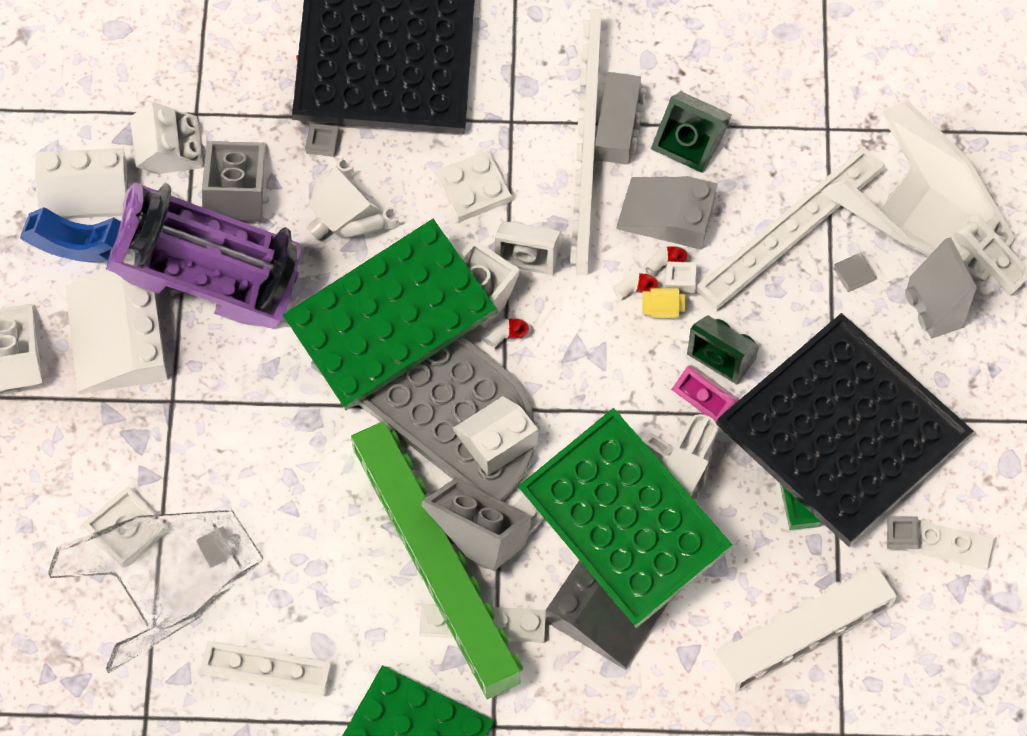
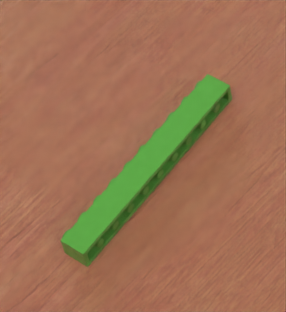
[351,421,523,700]

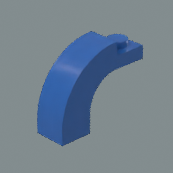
[20,207,121,262]

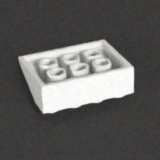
[65,261,168,394]
[0,303,43,392]

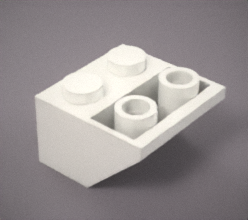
[130,101,203,174]

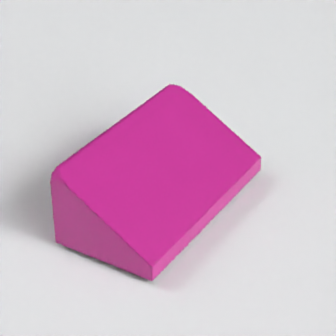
[671,365,740,422]

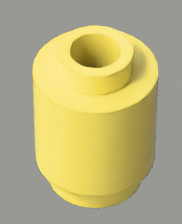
[642,288,685,318]

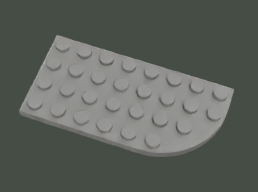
[311,336,535,501]

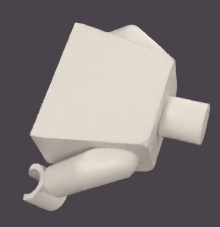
[306,159,399,240]

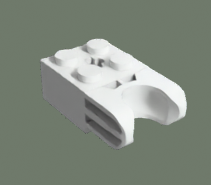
[661,414,717,502]

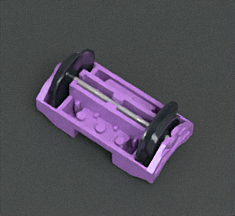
[106,182,301,329]

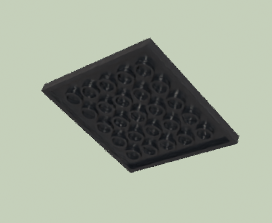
[292,0,475,134]
[716,313,974,547]

